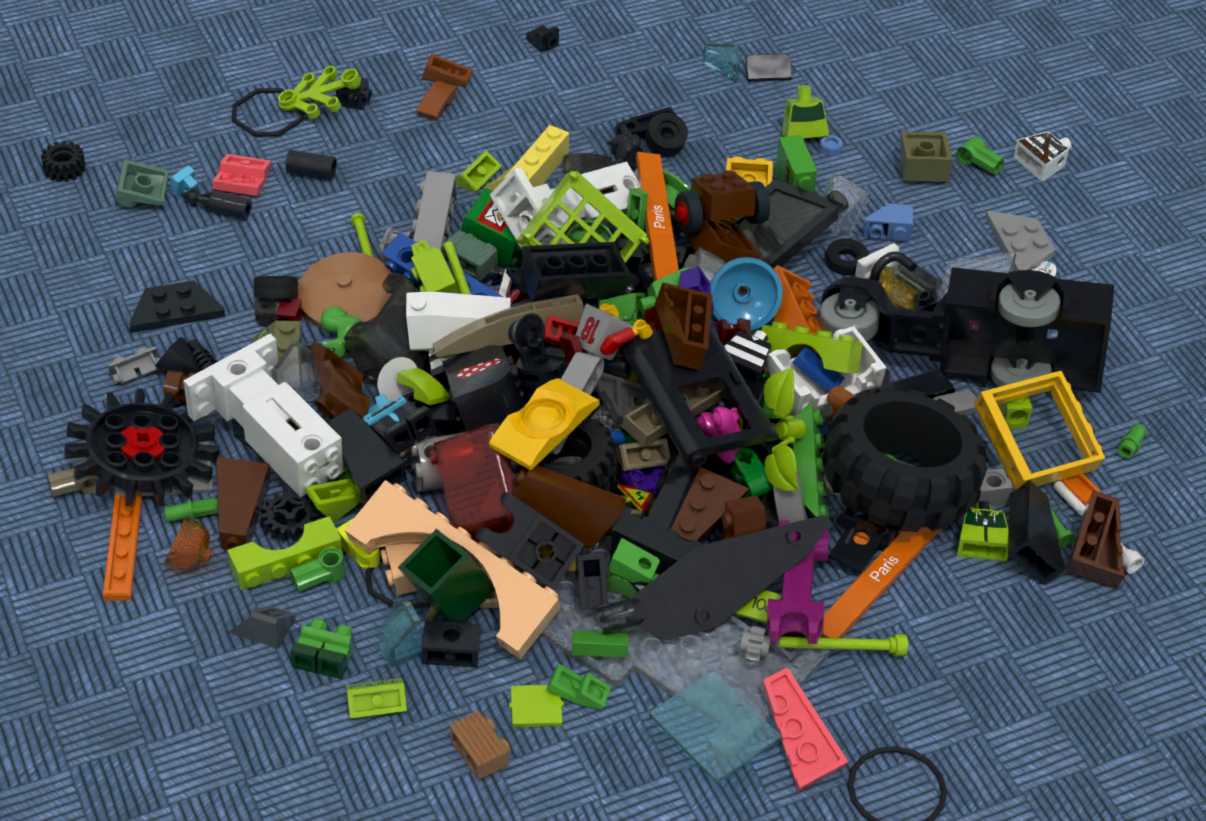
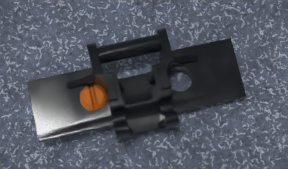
[828,507,899,573]

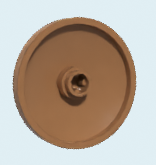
[298,252,396,330]

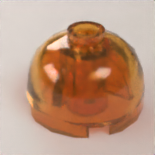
[163,516,213,572]

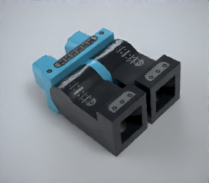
[363,396,437,455]

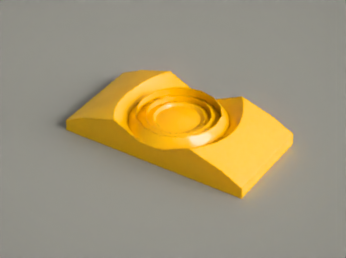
[489,378,600,470]

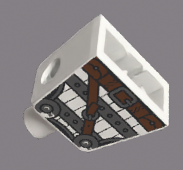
[1014,132,1071,181]

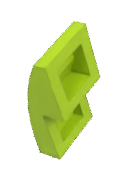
[397,368,450,405]

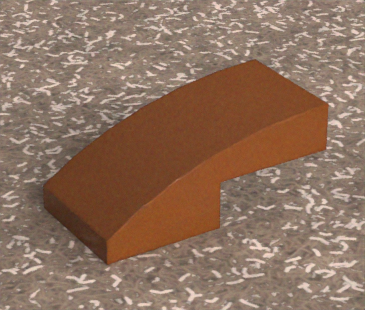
[416,80,458,121]

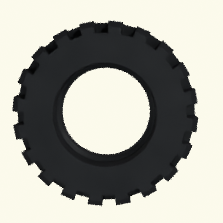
[525,415,618,492]

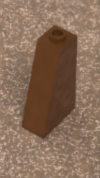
[217,457,271,550]
[512,465,627,549]

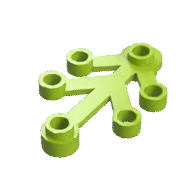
[278,66,361,119]

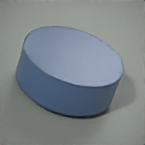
[819,135,843,156]

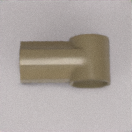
[47,459,101,496]

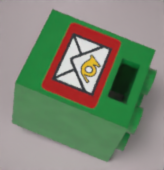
[461,188,522,268]

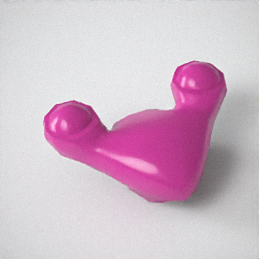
[697,407,741,464]

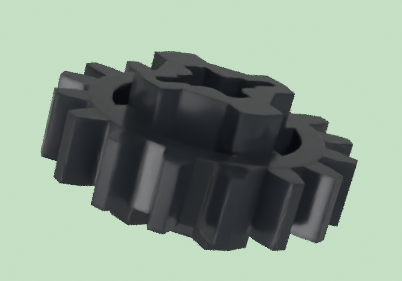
[260,490,319,541]

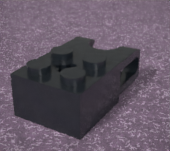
[475,492,585,590]

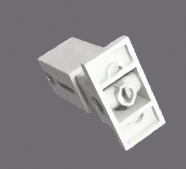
[490,162,640,247]
[184,334,343,497]

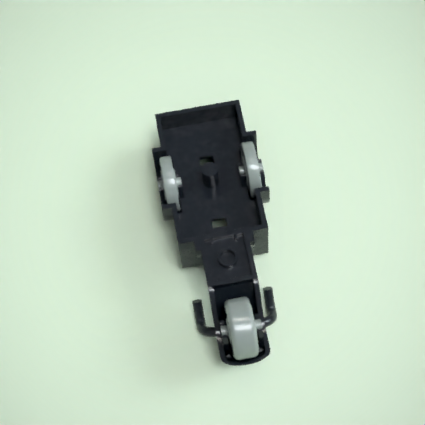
[819,252,1114,393]

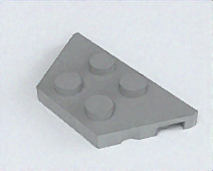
[985,211,1055,271]

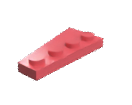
[762,667,848,792]

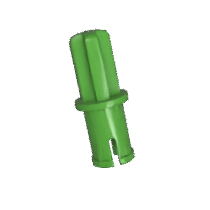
[164,497,218,523]

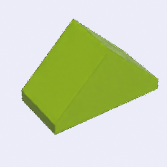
[305,478,360,523]

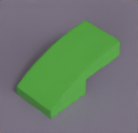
[546,664,612,710]

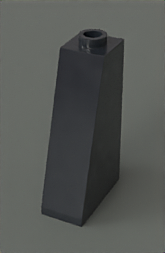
[329,408,407,506]
[1008,480,1065,585]

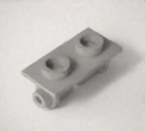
[108,346,160,385]

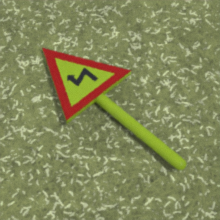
[617,485,652,513]

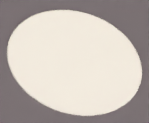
[378,357,418,401]

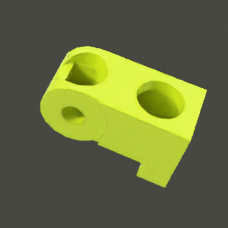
[336,518,381,569]

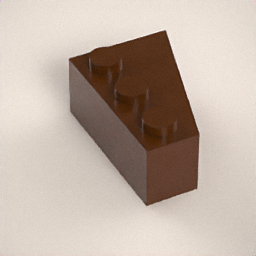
[655,282,713,370]
[671,467,749,543]
[1066,490,1125,589]
[722,496,766,540]

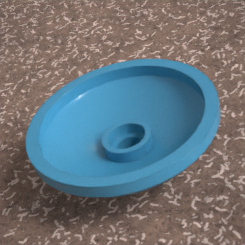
[710,257,782,331]

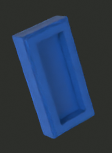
[792,346,845,393]

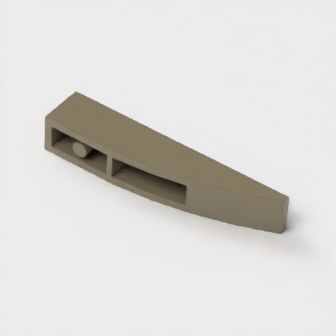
[433,294,584,358]

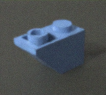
[863,203,913,242]

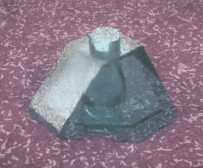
[377,599,422,667]

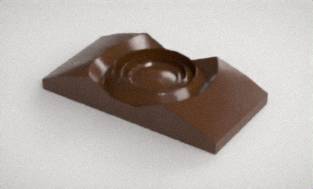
[310,342,370,420]

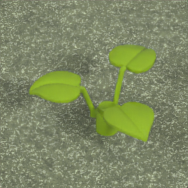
[737,368,806,491]

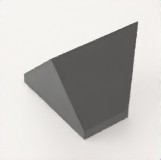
[229,606,297,649]

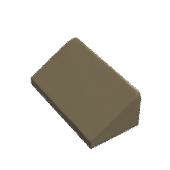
[615,438,670,471]

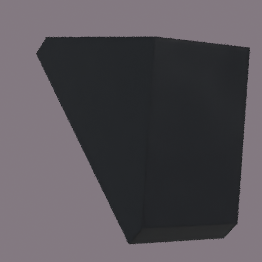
[155,337,201,376]

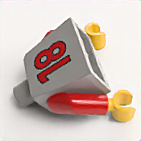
[576,303,653,360]

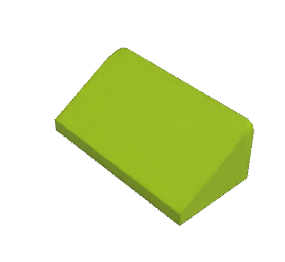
[456,150,502,193]

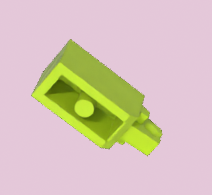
[411,240,460,294]

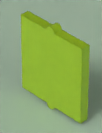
[509,685,564,727]

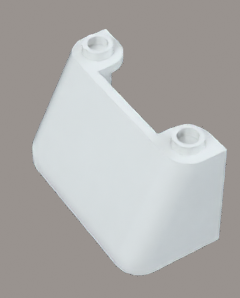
[766,326,886,419]

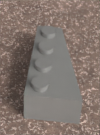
[412,171,458,250]

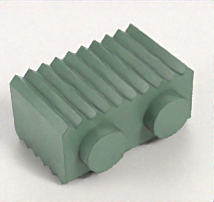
[441,229,497,281]

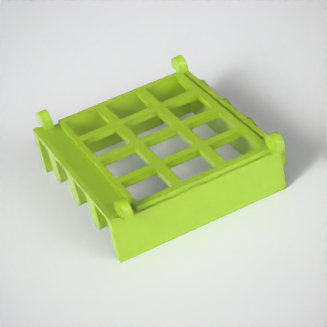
[516,171,650,304]

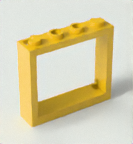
[973,371,1105,490]

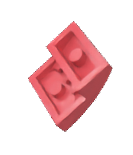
[212,154,271,196]

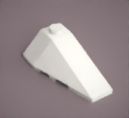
[406,292,511,351]

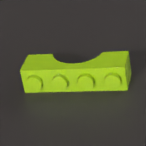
[762,321,863,373]
[227,516,343,590]

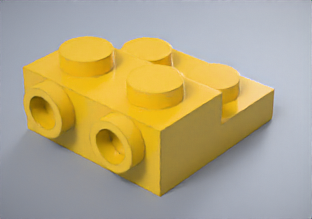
[726,157,773,206]

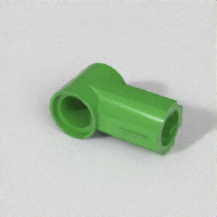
[957,136,1005,176]
[289,547,346,592]

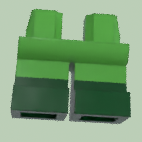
[290,618,352,680]

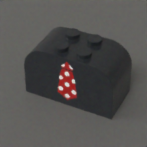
[442,345,525,444]

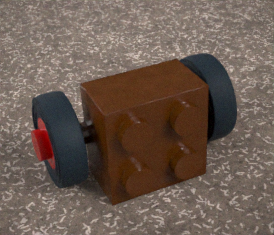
[674,170,770,235]

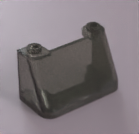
[344,273,428,385]

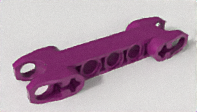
[767,520,829,644]

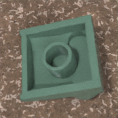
[116,159,170,207]

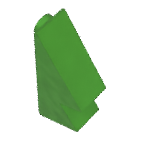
[790,403,829,518]

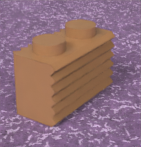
[450,710,511,780]

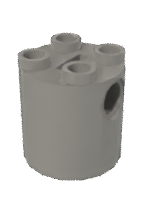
[409,432,482,492]

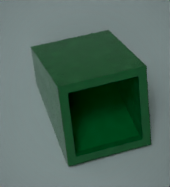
[397,528,495,623]

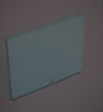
[649,670,782,784]

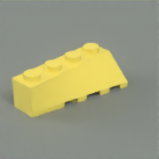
[484,125,570,191]

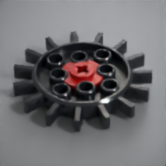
[64,388,220,507]

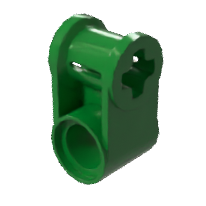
[731,448,774,497]

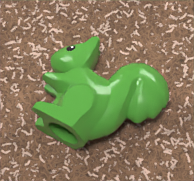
[321,306,371,358]

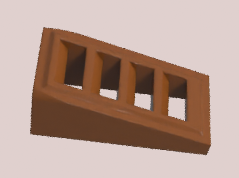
[422,54,472,86]

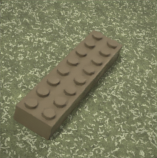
[622,380,726,447]

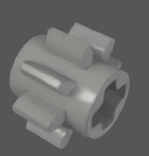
[740,626,771,662]

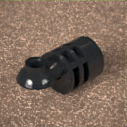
[508,313,568,404]

